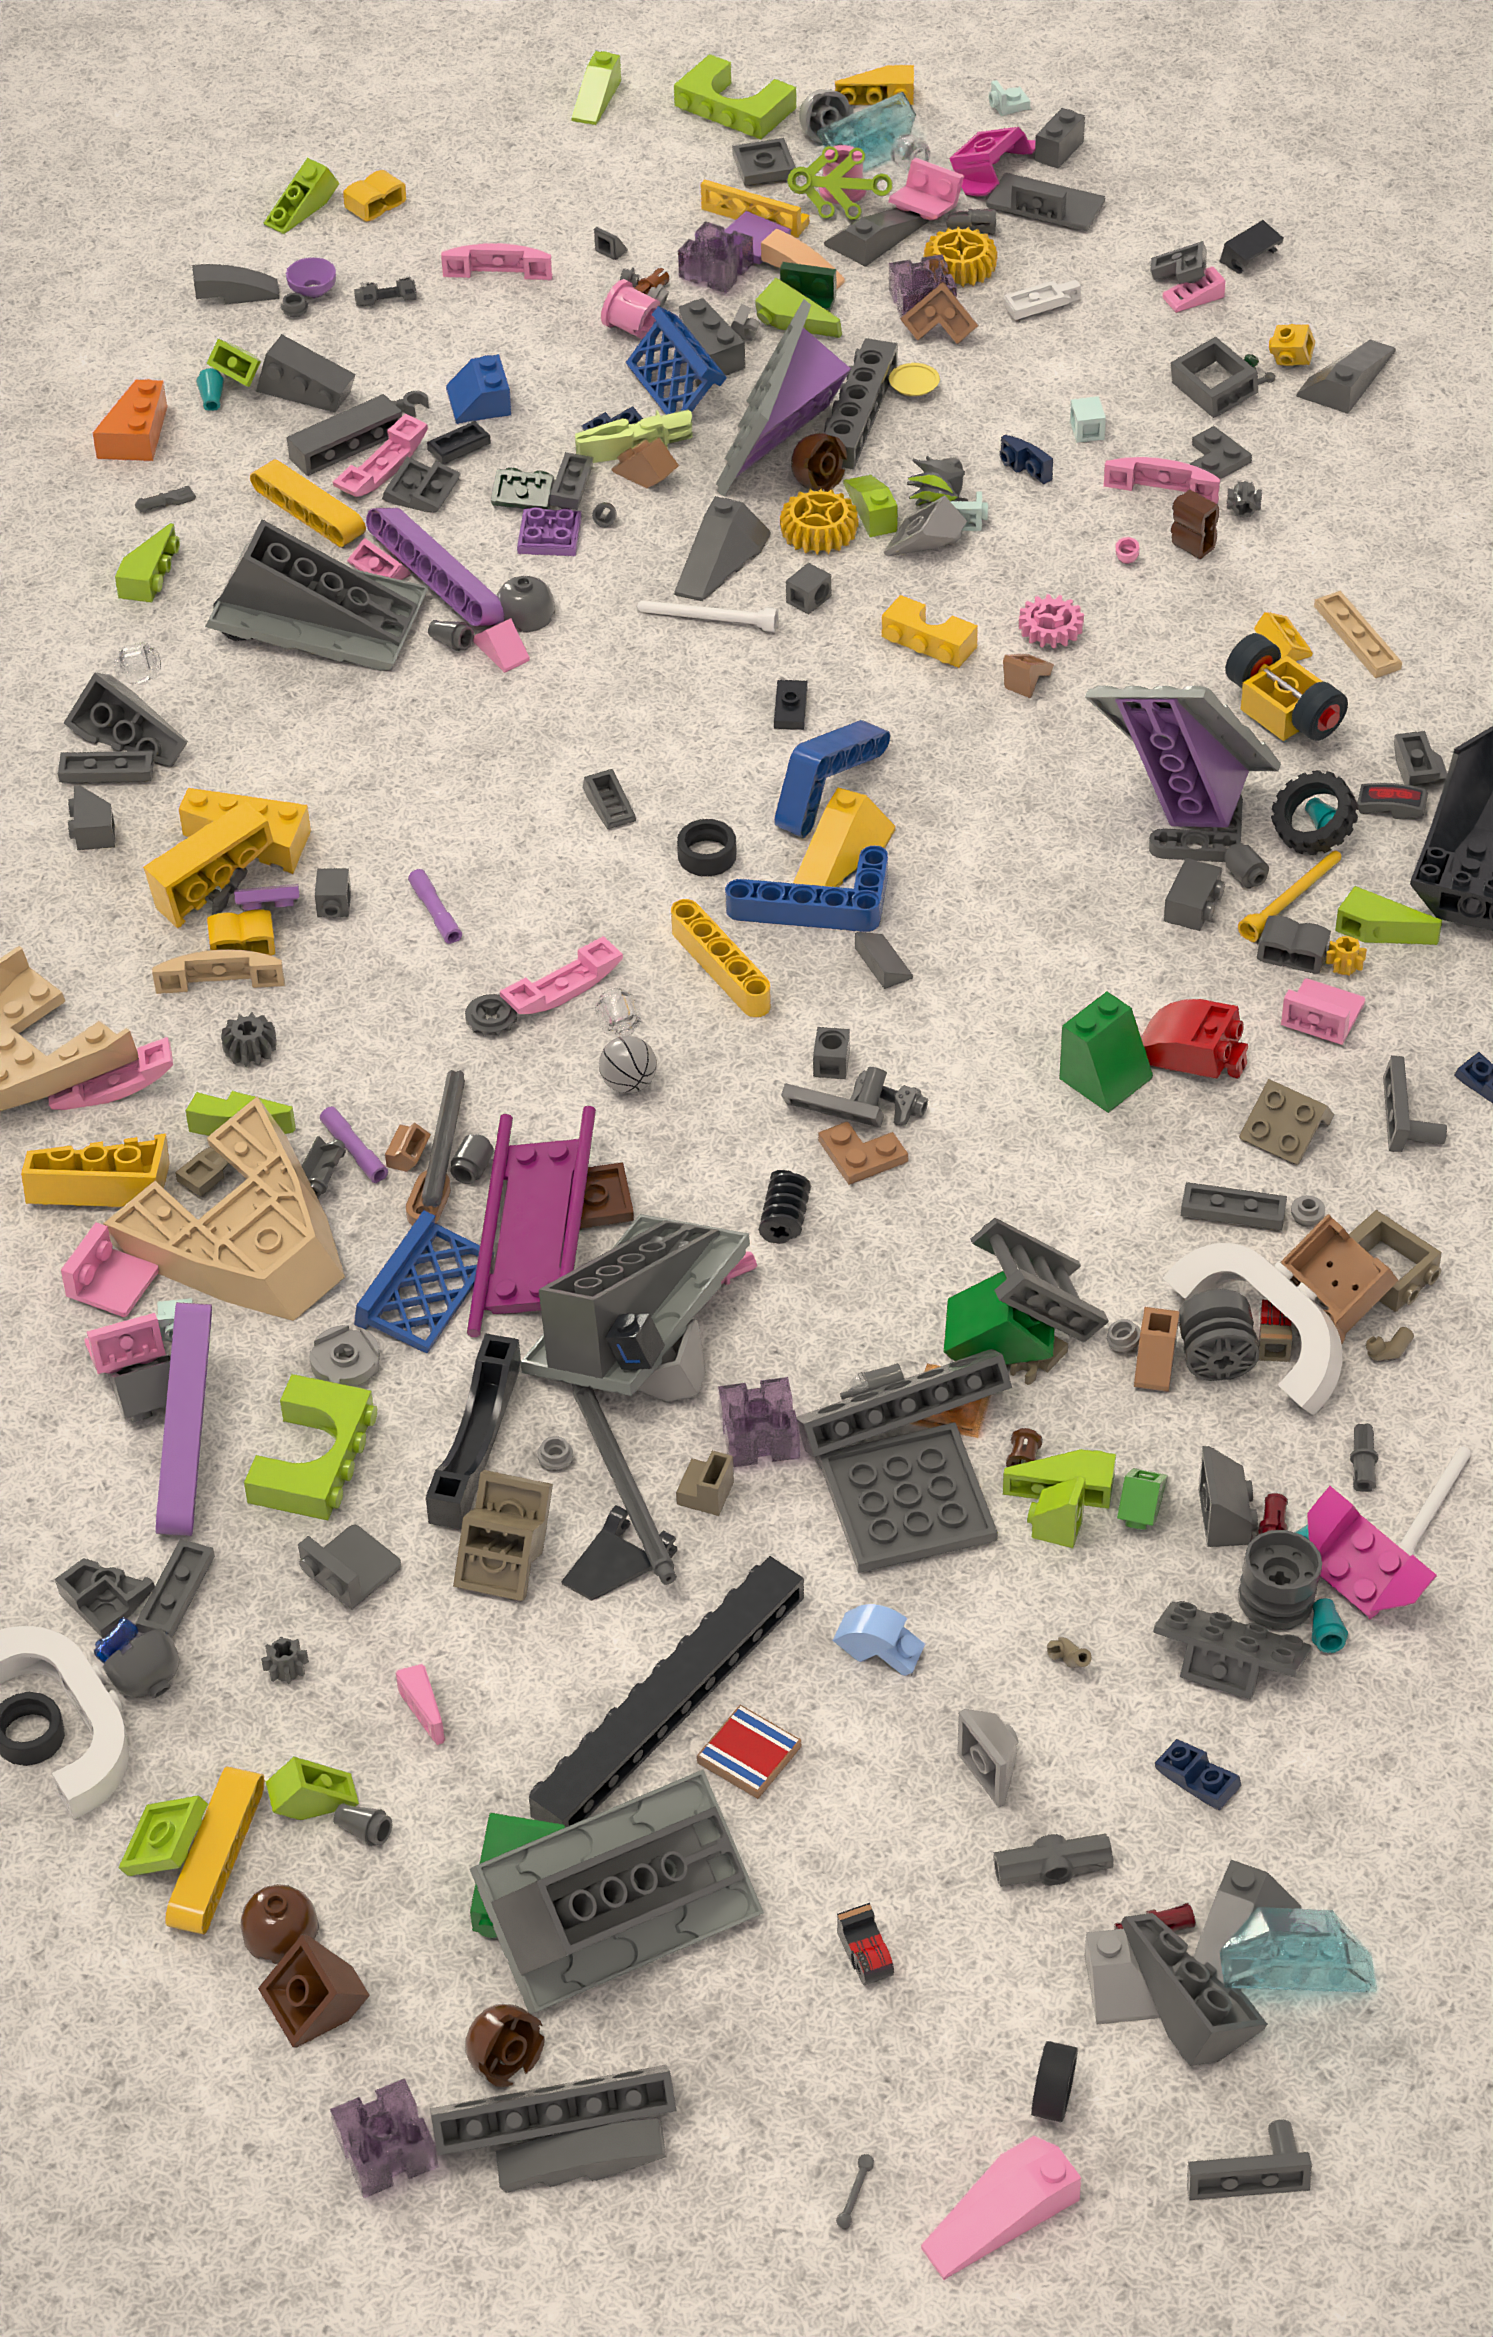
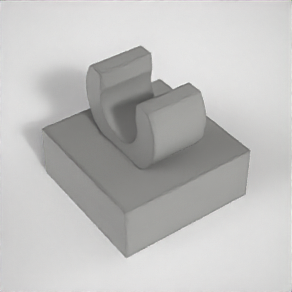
[731,304,760,341]

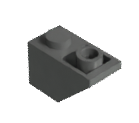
[68,785,115,850]

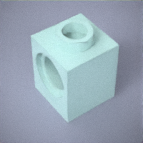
[1070,396,1106,443]

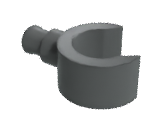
[392,391,429,417]

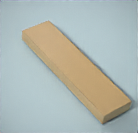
[1314,591,1402,679]

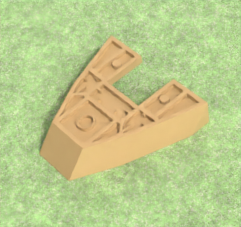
[0,946,139,1111]
[103,1096,345,1321]

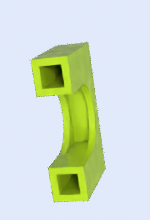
[674,54,797,140]
[244,1374,378,1521]

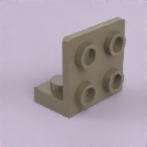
[1239,1079,1334,1165]

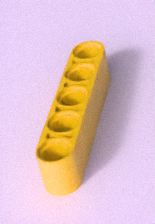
[250,459,366,547]
[671,899,771,1017]
[165,1766,265,1934]

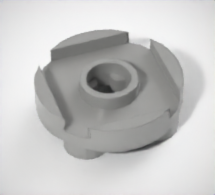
[309,1325,380,1387]

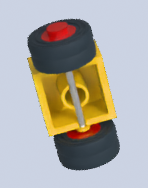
[1225,633,1348,741]

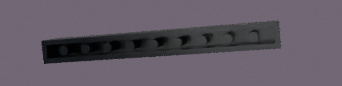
[529,1556,804,1828]

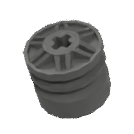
[1179,1289,1260,1381]
[1238,1530,1322,1629]

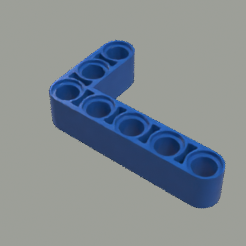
[774,720,891,838]
[725,845,888,932]

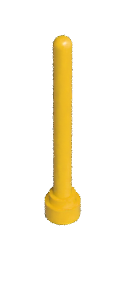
[1238,850,1342,942]

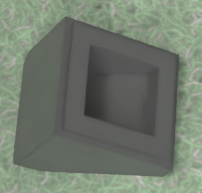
[594,227,628,260]

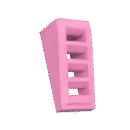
[1162,267,1225,313]
[395,1664,445,1745]

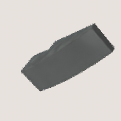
[192,264,280,305]

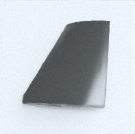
[55,1558,155,1638]

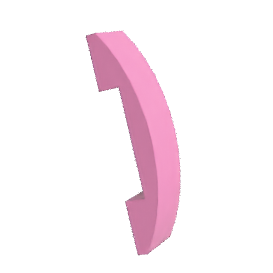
[441,243,552,280]
[333,414,428,497]
[1104,457,1220,504]
[500,936,623,1014]
[48,1037,173,1110]

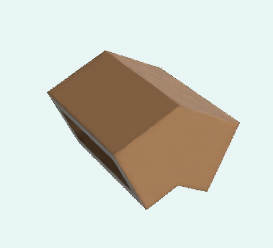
[385,1122,431,1172]

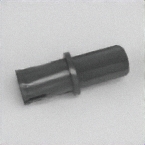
[1350,1423,1379,1492]

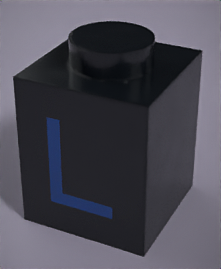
[606,1313,665,1370]

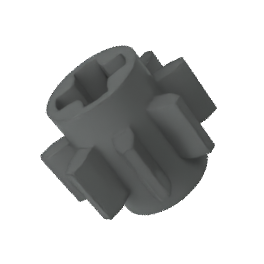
[1227,481,1262,517]
[261,1637,309,1684]

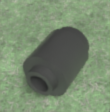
[1224,843,1269,888]
[450,1134,494,1184]

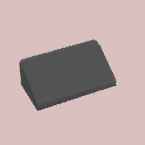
[855,932,913,989]

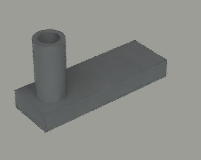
[1383,1055,1447,1152]
[781,1067,887,1128]
[1187,2119,1312,2200]

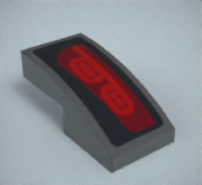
[1357,783,1428,819]

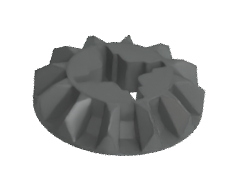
[465,994,517,1037]

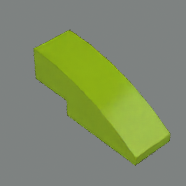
[185,1091,296,1136]

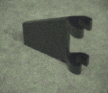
[561,1505,678,1601]

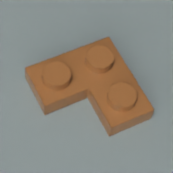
[900,282,979,344]
[818,1121,908,1185]

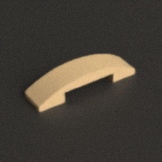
[152,950,285,994]

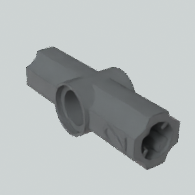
[993,1833,1114,1887]

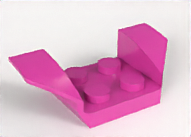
[949,127,1036,196]
[1307,1486,1437,1619]

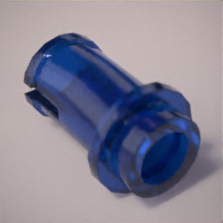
[94,1618,139,1663]

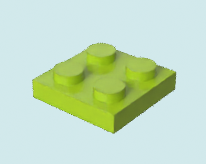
[118,1795,208,1876]

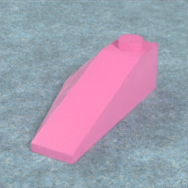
[921,2136,1081,2280]

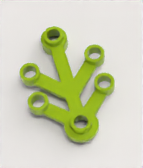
[788,146,893,220]

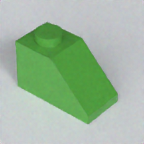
[1117,1468,1168,1529]

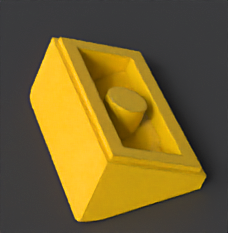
[1254,612,1313,661]

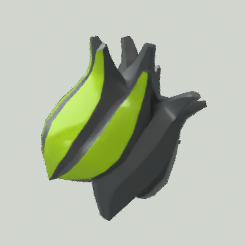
[907,456,968,506]

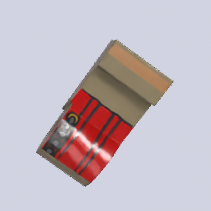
[1258,1299,1292,1362]

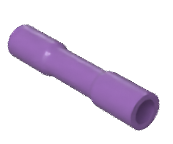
[408,869,462,944]
[320,1106,388,1183]

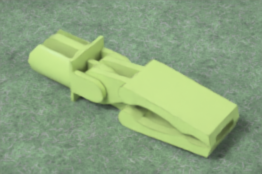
[575,410,693,463]

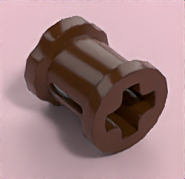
[1006,1428,1043,1467]

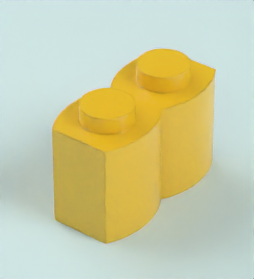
[343,170,406,221]
[207,909,275,956]

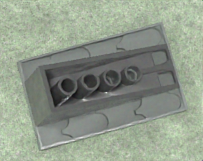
[205,519,429,671]
[521,1214,750,1396]
[470,1769,764,2014]

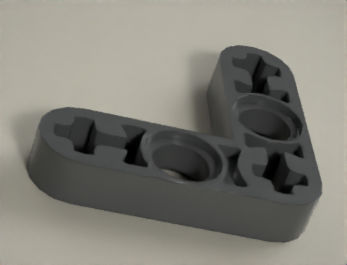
[1149,794,1243,862]

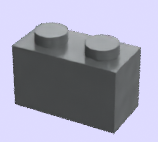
[1035,108,1085,169]
[1164,858,1225,931]

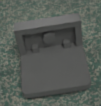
[298,1525,401,1610]

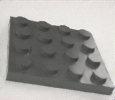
[819,1422,998,1573]

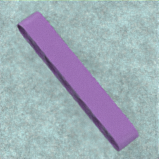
[366,508,504,626]
[156,1302,212,1536]

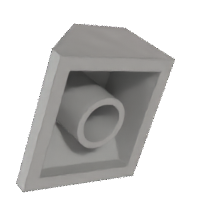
[883,496,967,556]
[637,1319,706,1402]
[957,1709,1018,1808]
[1084,1929,1160,2024]

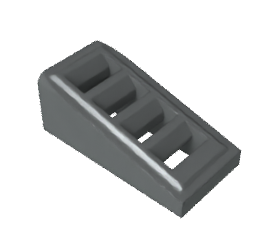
[582,769,636,829]

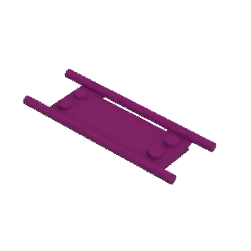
[467,1106,596,1337]

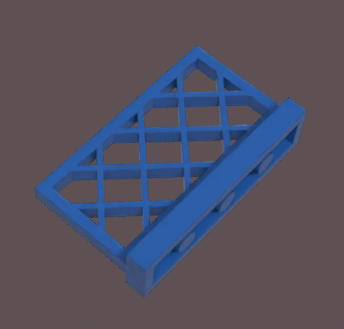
[625,306,727,414]
[354,1210,494,1353]

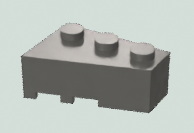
[256,334,356,413]

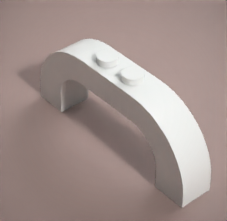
[1163,1243,1343,1415]
[0,1626,129,1820]

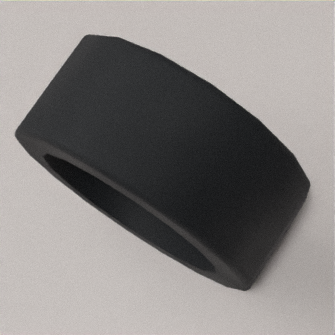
[677,819,737,876]
[0,1691,65,1766]
[1031,2041,1078,2122]

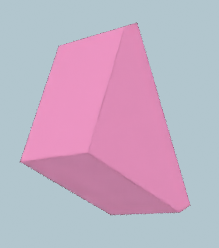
[473,618,530,673]

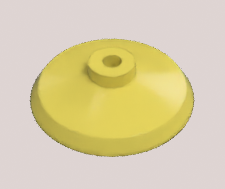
[889,363,940,396]

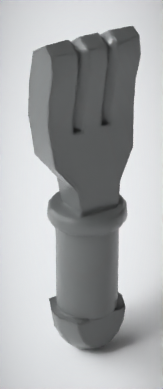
[135,486,196,512]
[212,867,248,915]

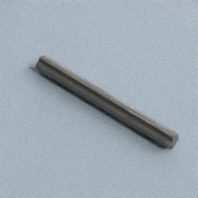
[422,1070,465,1208]

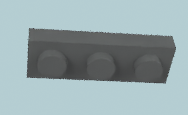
[549,452,594,510]
[58,751,154,783]
[1180,1182,1287,1230]
[135,1539,215,1639]

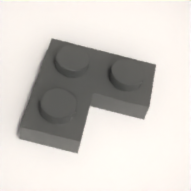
[1150,241,1207,284]
[1190,426,1252,479]

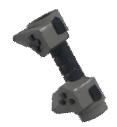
[354,276,417,306]
[850,1070,928,1126]

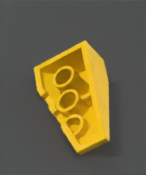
[793,787,896,887]

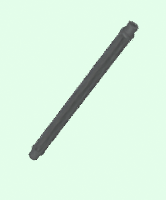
[572,1384,676,1585]

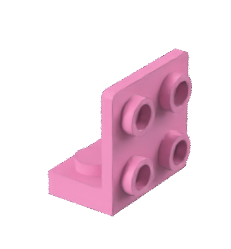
[888,158,964,220]
[1281,978,1365,1045]
[61,1222,159,1317]
[84,1313,166,1374]

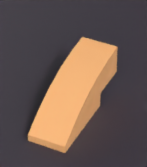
[761,228,845,290]

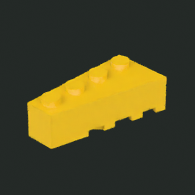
[179,788,311,874]
[143,800,273,929]
[21,1133,170,1207]

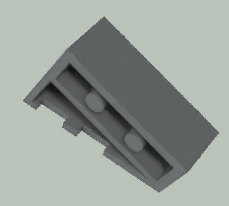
[679,298,745,387]

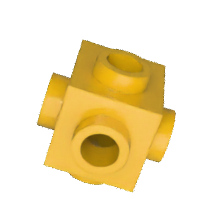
[1269,324,1316,366]

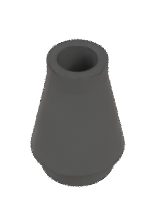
[428,620,474,651]
[333,1803,392,1846]

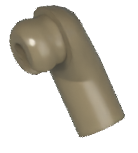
[1365,1327,1414,1361]
[1047,1637,1092,1668]

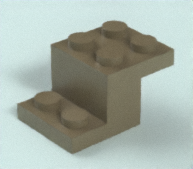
[453,1470,553,1601]

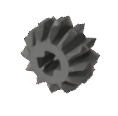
[221,1012,277,1067]

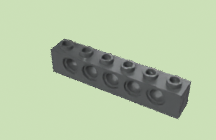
[824,338,898,470]
[795,1349,1013,1457]
[430,2065,677,2156]

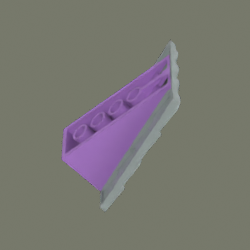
[716,299,851,497]
[1085,686,1281,827]

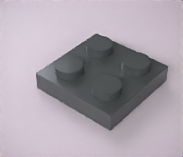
[732,138,796,185]

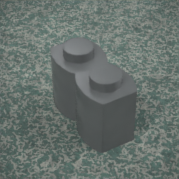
[1257,915,1331,974]

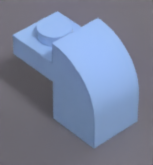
[833,1604,925,1676]

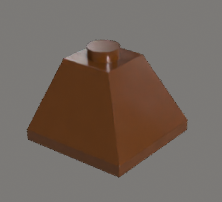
[258,1934,370,2048]

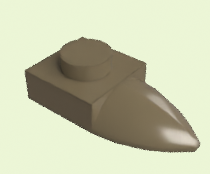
[175,1147,229,1197]

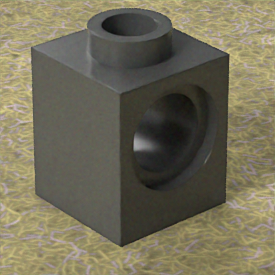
[786,562,832,615]
[314,868,351,918]
[813,1027,850,1080]

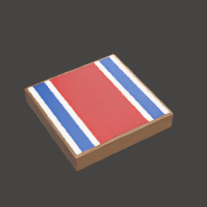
[697,1704,801,1799]

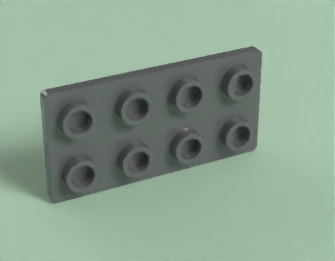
[986,173,1105,231]
[1153,1601,1311,1700]

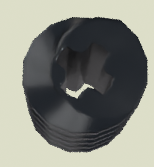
[758,1170,812,1244]

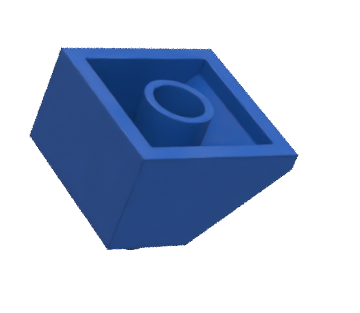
[446,354,512,424]

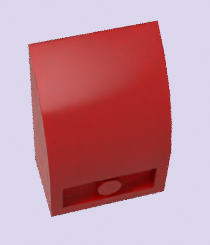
[1141,999,1248,1079]

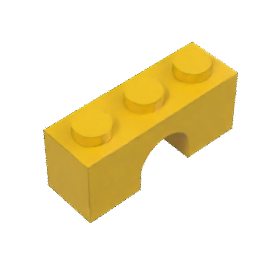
[882,595,978,668]

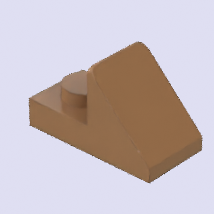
[1003,654,1054,698]

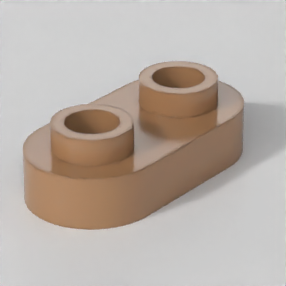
[406,1170,451,1226]

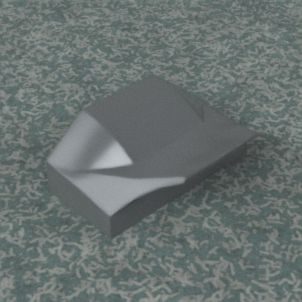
[1394,731,1447,785]

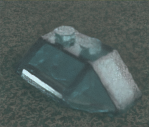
[816,92,916,172]
[1219,1907,1377,1992]

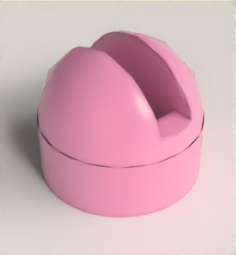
[1115,537,1140,564]

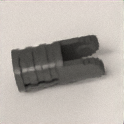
[946,209,996,234]

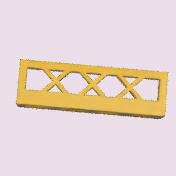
[701,179,810,238]

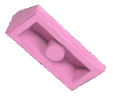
[347,538,411,580]

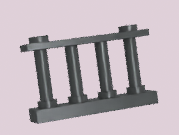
[970,1218,1109,1342]

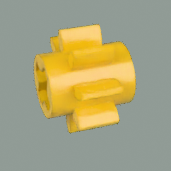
[1325,936,1367,976]

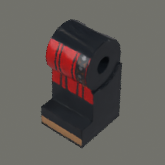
[837,1902,894,1985]

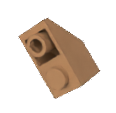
[611,438,679,488]
[1134,1307,1180,1392]

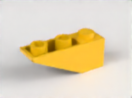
[835,65,914,105]

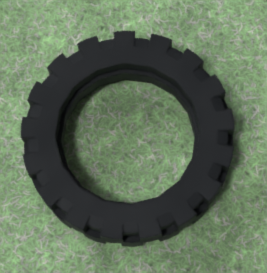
[1271,770,1358,855]

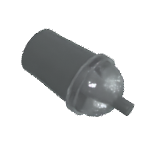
[840,1363,905,1400]

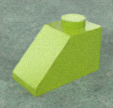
[206,338,261,387]
[1027,1476,1086,1548]
[266,1756,359,1821]

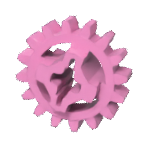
[1018,594,1084,648]

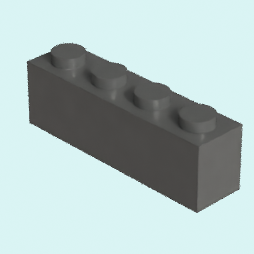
[286,394,402,476]

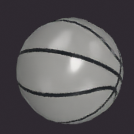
[599,1036,657,1094]

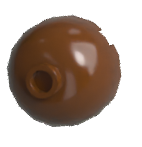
[791,433,847,492]
[240,1884,319,1964]
[465,2004,545,2087]

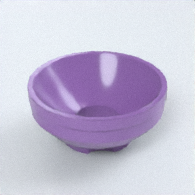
[286,257,336,298]

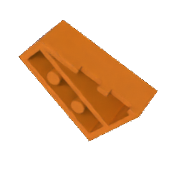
[92,379,167,461]

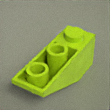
[263,157,340,234]
[115,523,180,603]
[1335,886,1442,945]

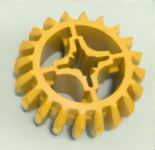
[923,227,998,287]
[780,488,859,555]

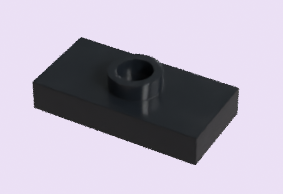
[427,421,491,464]
[774,680,808,730]

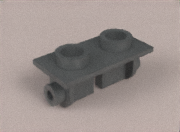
[302,1136,346,1199]

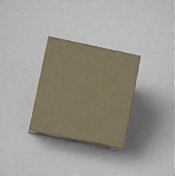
[676,1450,734,1516]

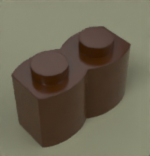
[1171,489,1219,559]

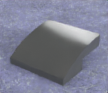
[382,456,461,512]

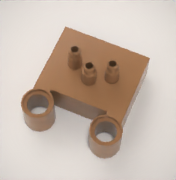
[1280,1214,1399,1344]

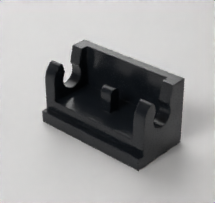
[1219,220,1284,274]

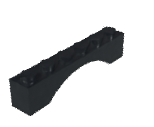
[425,1333,521,1529]

